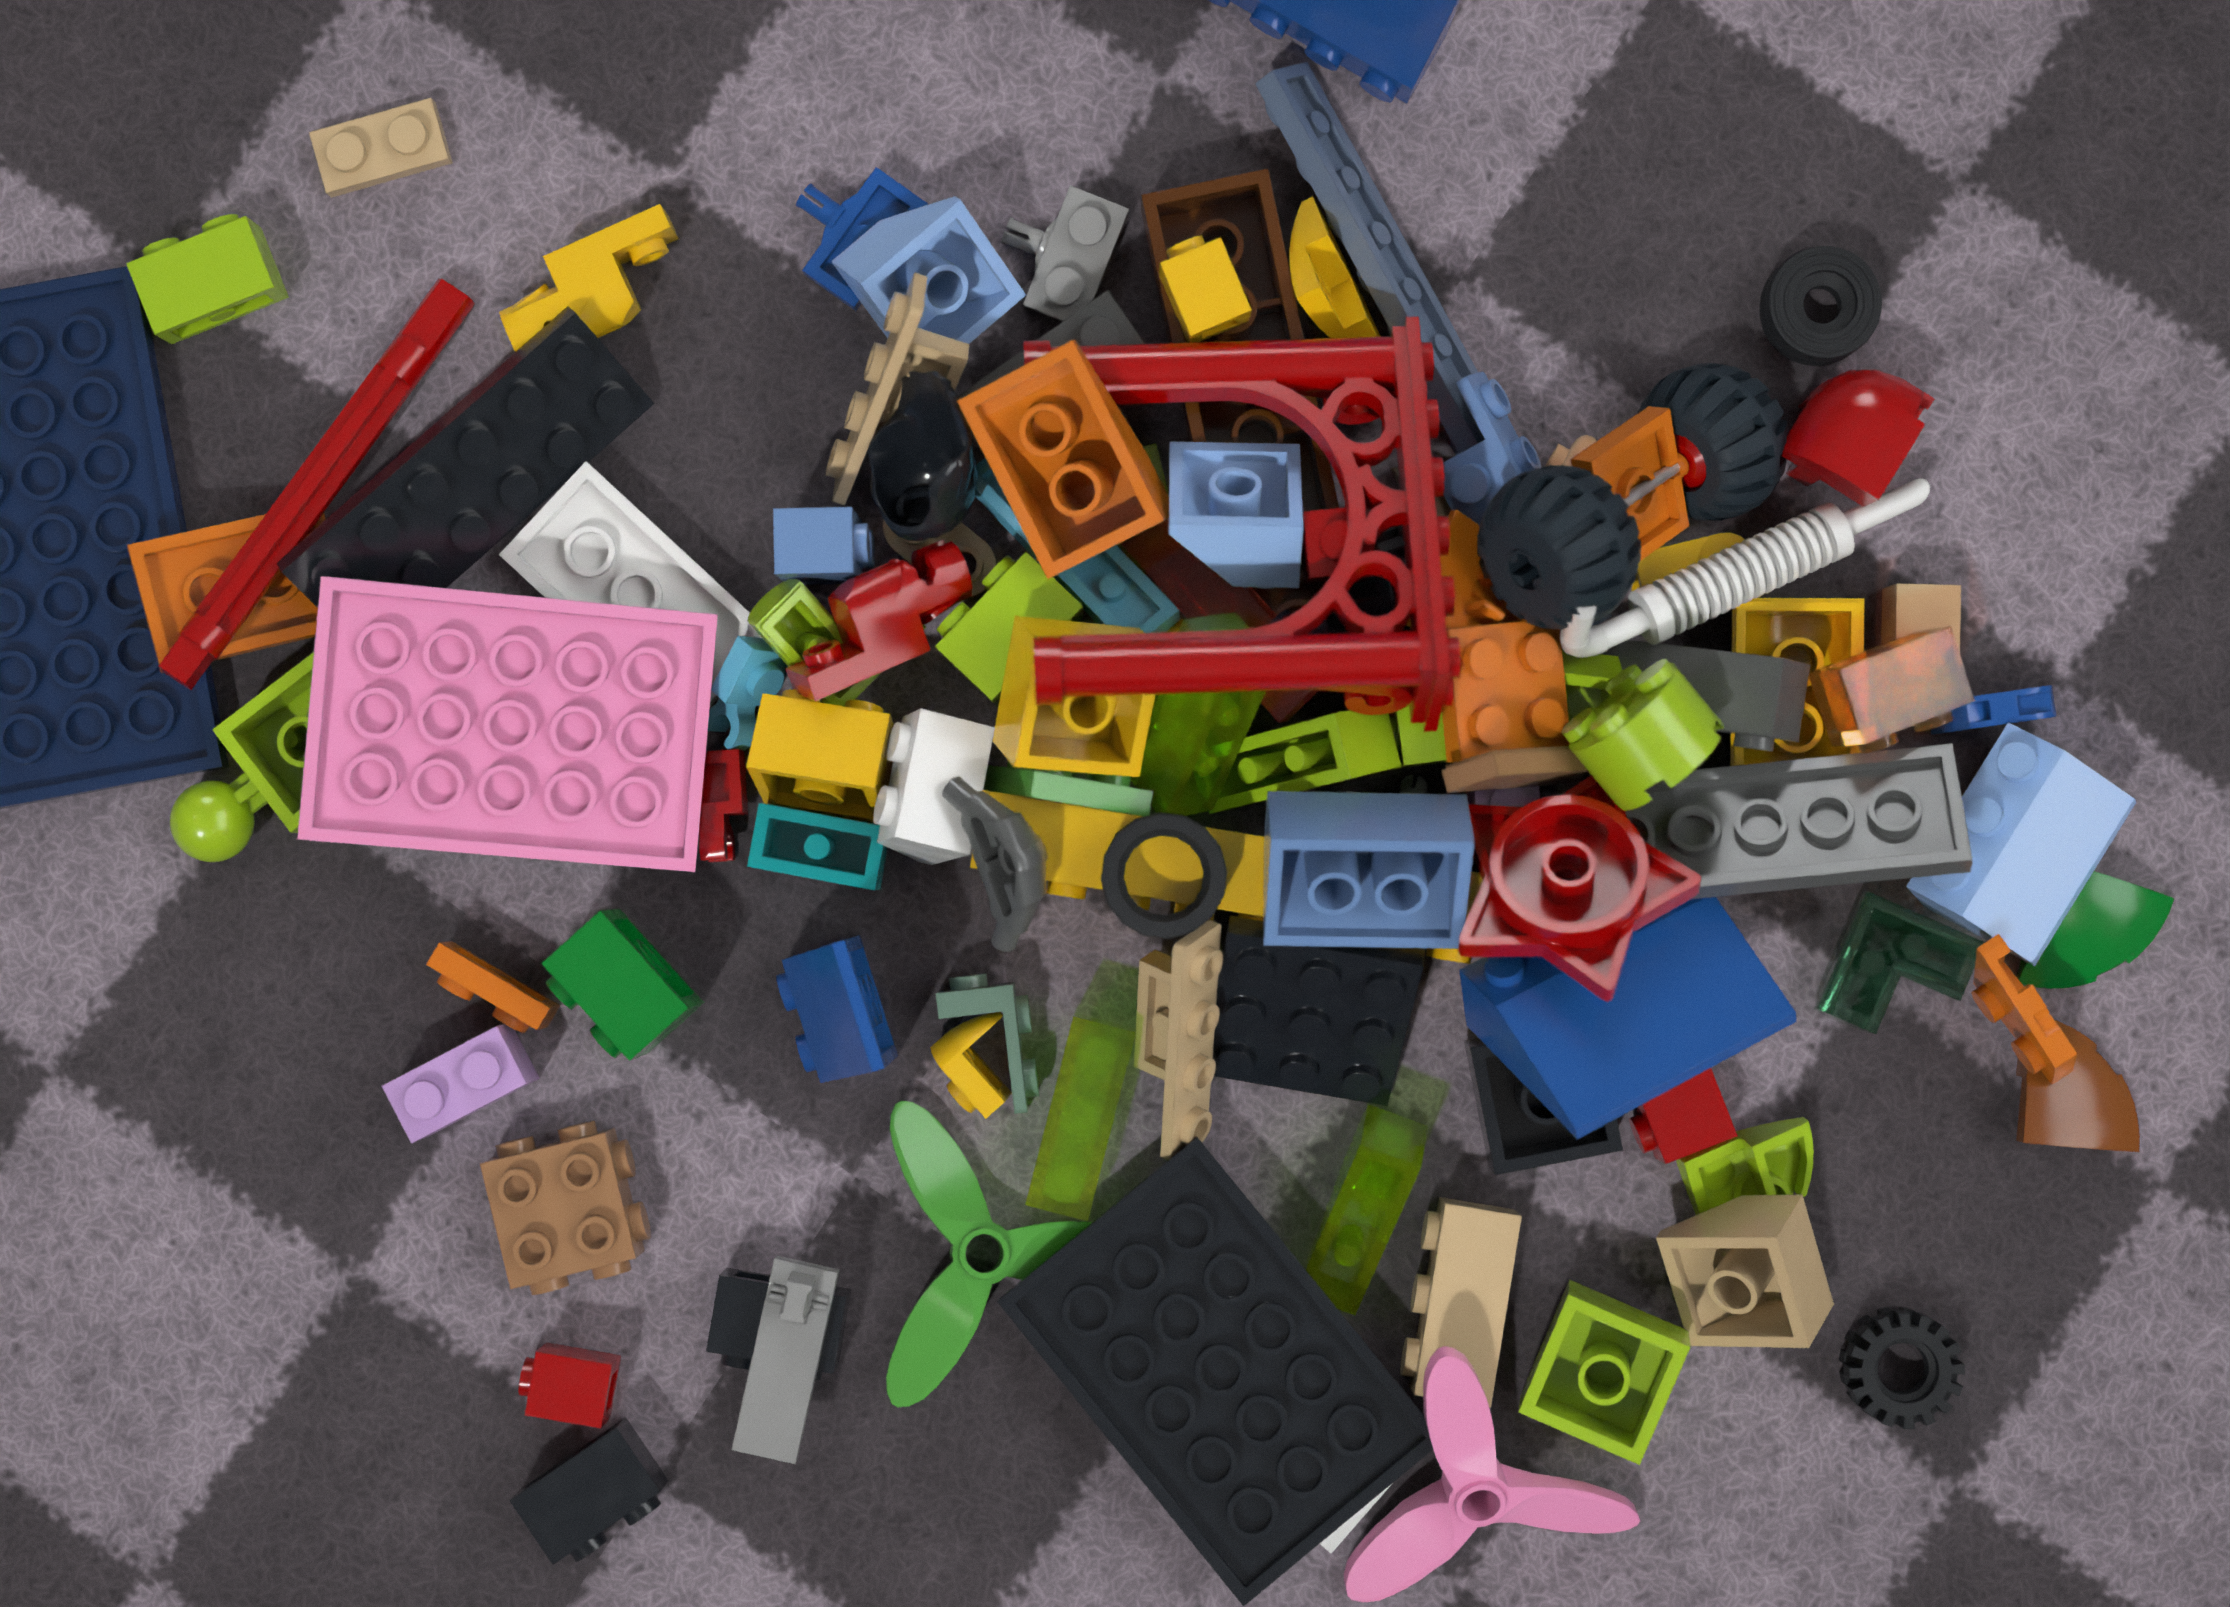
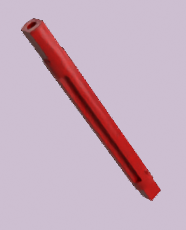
[158,278,475,690]

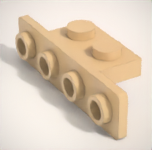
[826,272,969,505]
[1134,920,1223,1161]

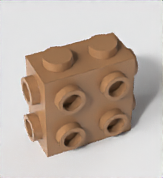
[480,1120,651,1295]

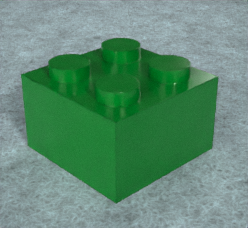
[541,909,705,1061]

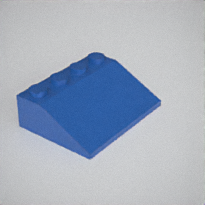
[1208,0,1460,104]
[1459,897,1797,1139]

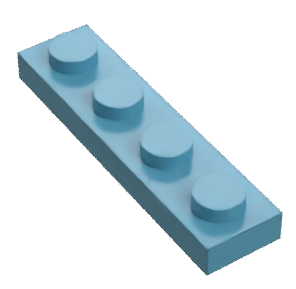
[975,458,1180,633]

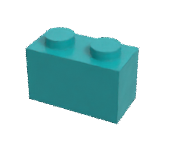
[747,803,888,891]

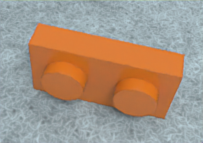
[426,941,560,1033]

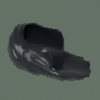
[868,371,978,541]

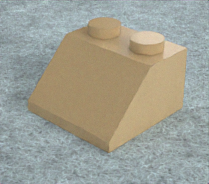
[1656,1195,1834,1348]

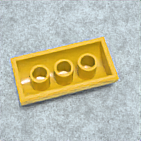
[1730,598,1864,766]

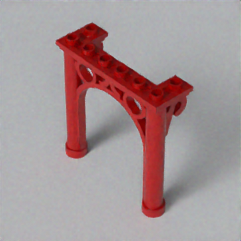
[1024,316,1461,732]

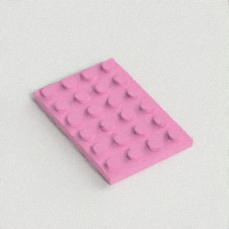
[297,576,718,872]

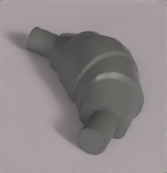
[942,777,1047,952]

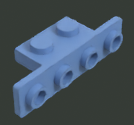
[1443,371,1541,525]

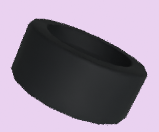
[1101,812,1227,939]

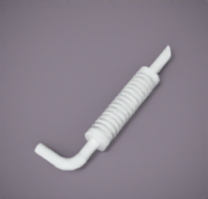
[1560,478,1930,658]

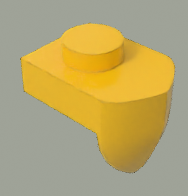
[930,1012,1012,1119]

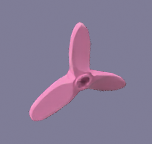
[1343,1346,1640,1602]

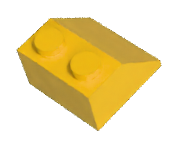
[746,690,894,823]

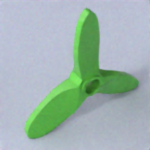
[886,1101,1092,1407]

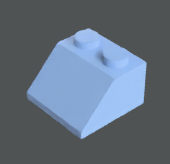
[831,196,1026,344]

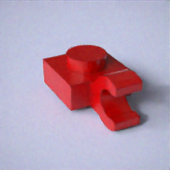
[699,749,748,863]

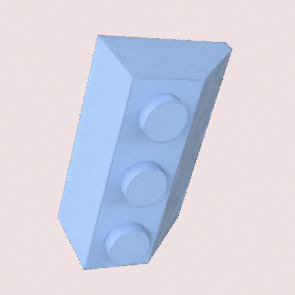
[1906,723,2136,966]

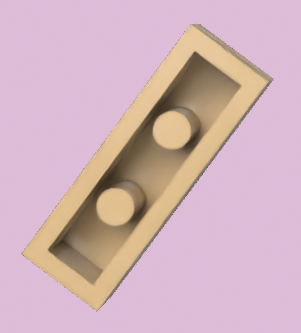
[1400,1197,1522,1408]

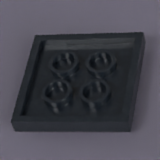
[1212,916,1424,1106]

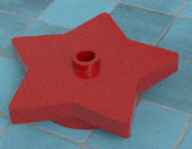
[1458,775,1701,1002]

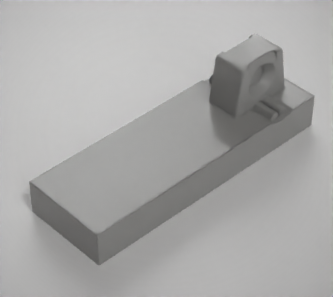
[732,1256,840,1464]

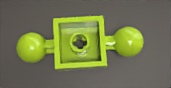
[170,652,314,862]

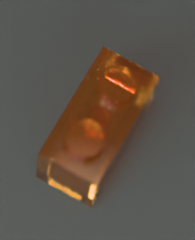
[1809,626,1975,754]

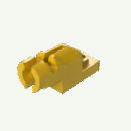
[499,204,679,352]

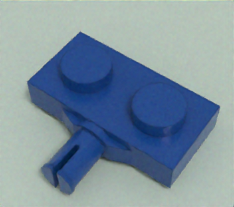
[796,167,928,311]

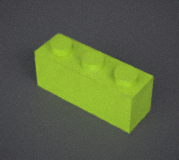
[1194,710,1401,814]

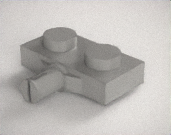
[1001,185,1130,322]

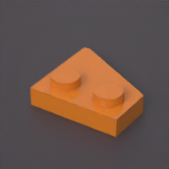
[1971,934,2077,1085]

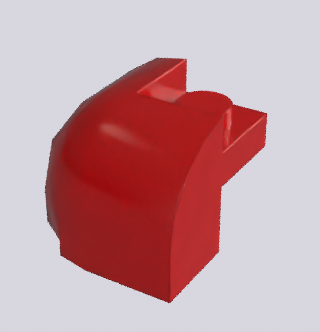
[1781,369,1935,507]

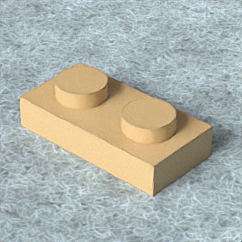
[309,98,453,198]

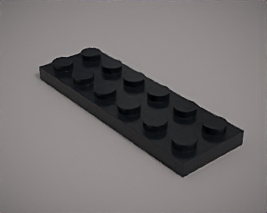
[276,306,655,608]

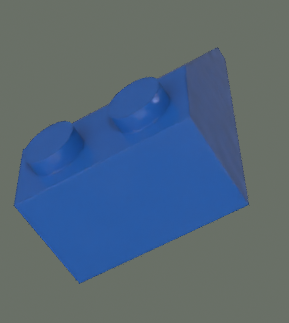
[776,935,898,1083]

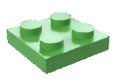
[983,761,1153,816]

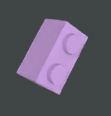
[382,1024,540,1143]

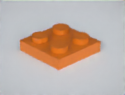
[1442,620,1569,762]

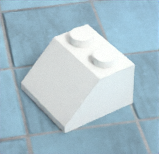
[873,709,995,865]

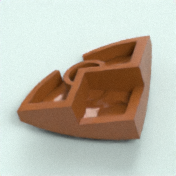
[2016,1020,2140,1152]

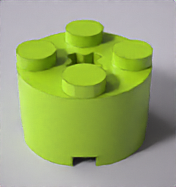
[1562,659,1724,810]

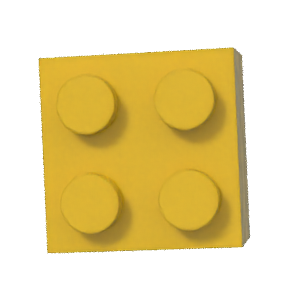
[992,616,1155,777]

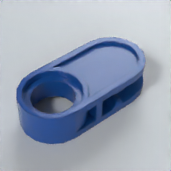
[1926,685,2057,735]

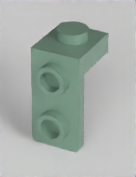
[936,973,1039,1114]

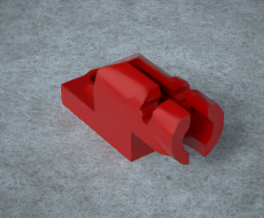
[785,539,973,701]

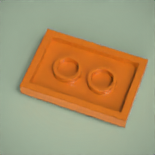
[127,513,326,673]

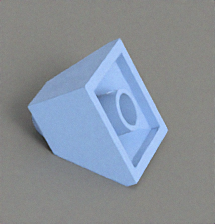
[1169,441,1303,589]

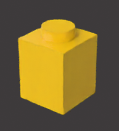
[1159,236,1252,343]

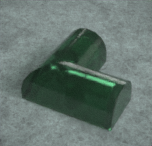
[1813,891,1985,1034]

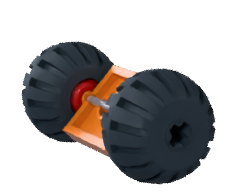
[1477,363,1789,629]

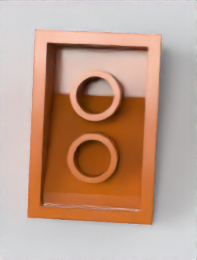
[957,340,1169,579]

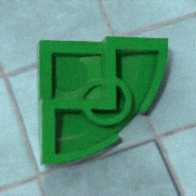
[2016,871,2175,989]

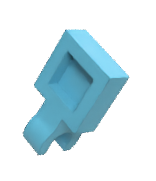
[708,636,788,750]

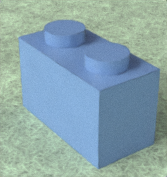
[773,507,875,585]

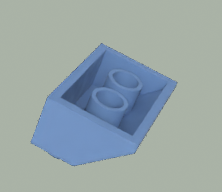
[1263,791,1474,949]

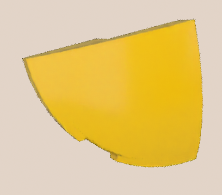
[1289,196,1381,338]

